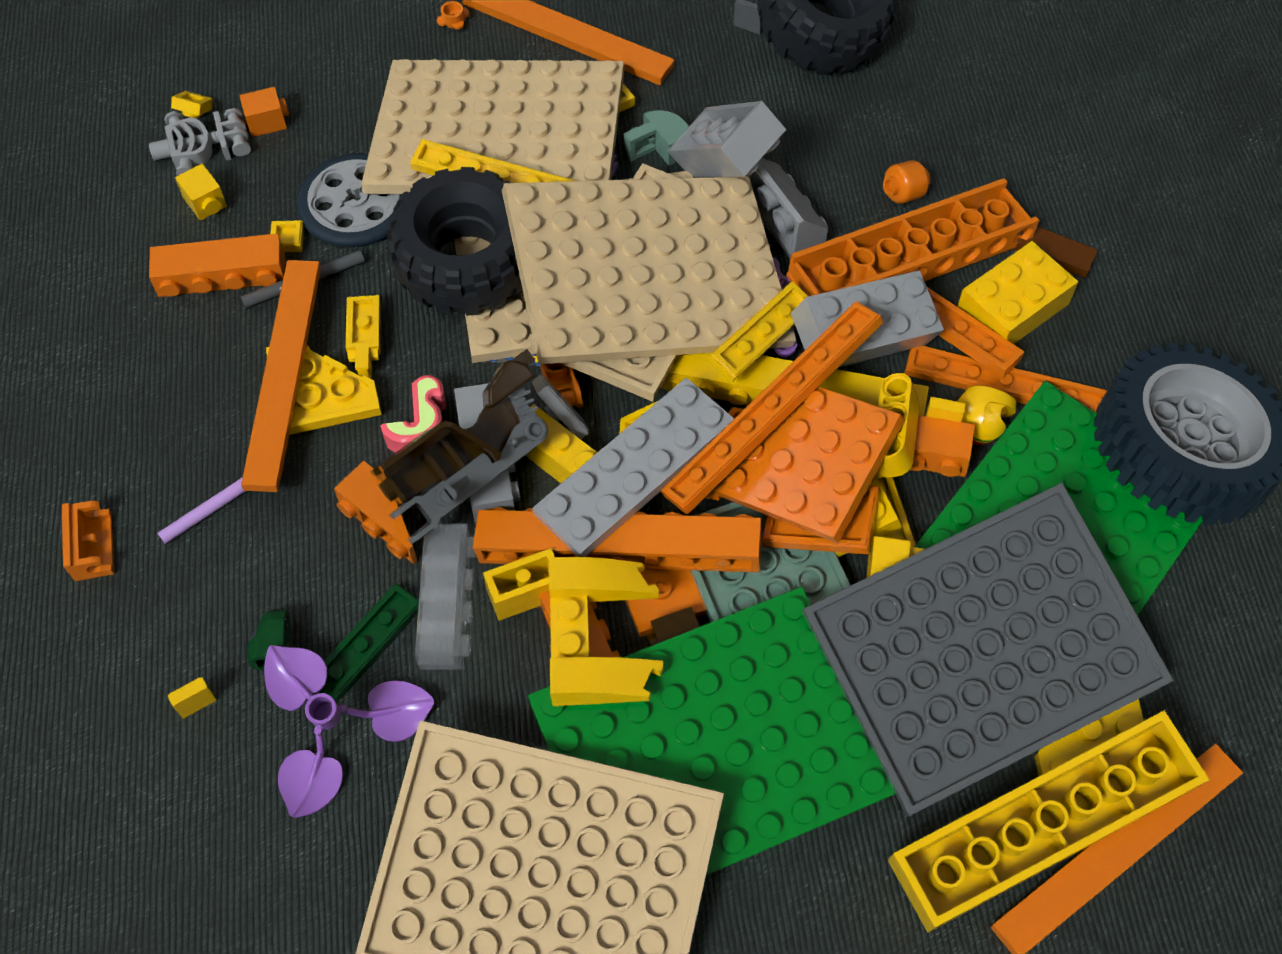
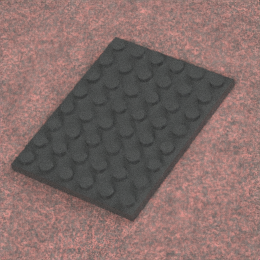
[802,483,1174,816]

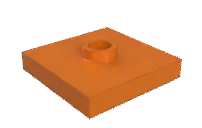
[625,569,707,637]

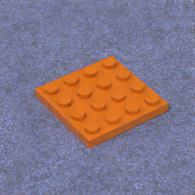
[715,387,904,544]

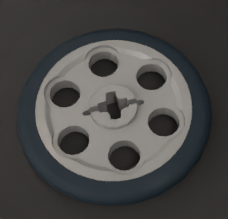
[296,153,402,247]

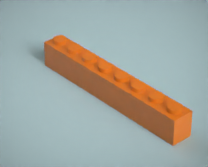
[473,507,762,573]

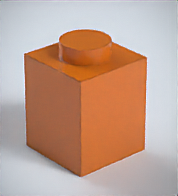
[239,87,289,137]

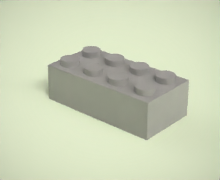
[668,101,786,177]
[791,270,944,368]

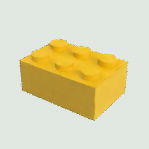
[957,241,1078,344]

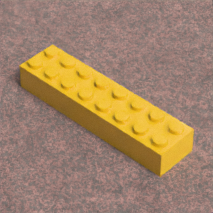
[888,711,1210,933]

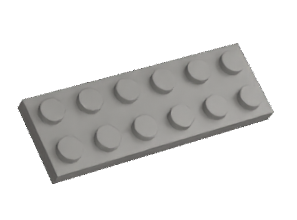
[532,378,734,557]

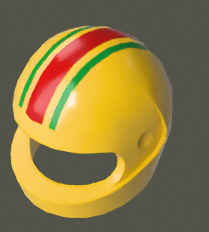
[957,386,1017,445]

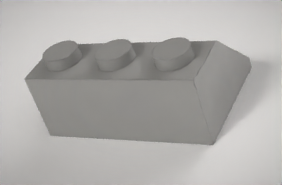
[749,158,829,259]

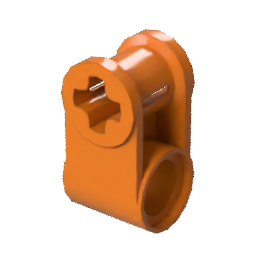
[540,363,583,408]

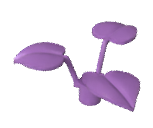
[264,645,434,818]

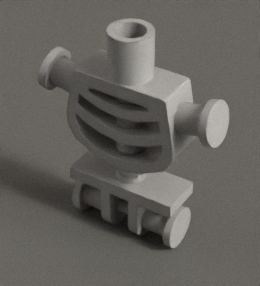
[149,108,251,176]

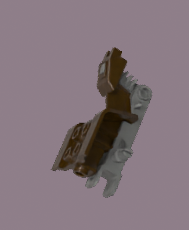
[370,349,548,544]

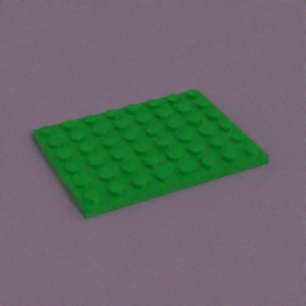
[915,381,1203,616]
[528,587,896,876]

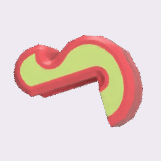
[380,375,447,453]

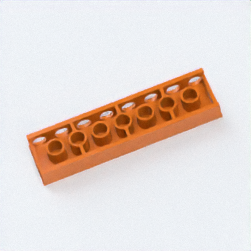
[786,178,1039,296]

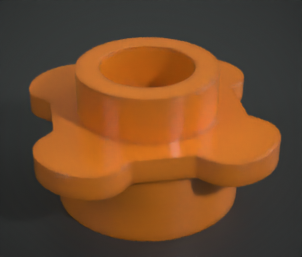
[437,1,469,29]

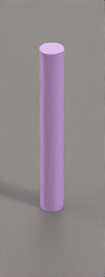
[157,477,246,544]

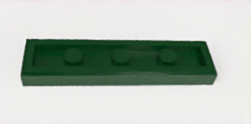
[307,582,424,703]

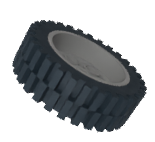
[1093,343,1282,525]

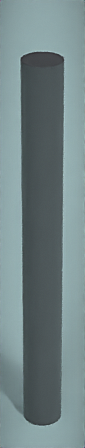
[241,250,365,308]

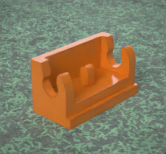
[62,501,114,581]

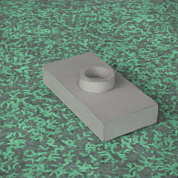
[532,374,588,439]

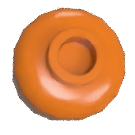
[883,160,930,204]

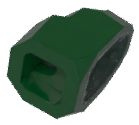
[248,609,291,671]

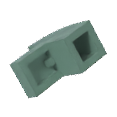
[624,110,689,166]

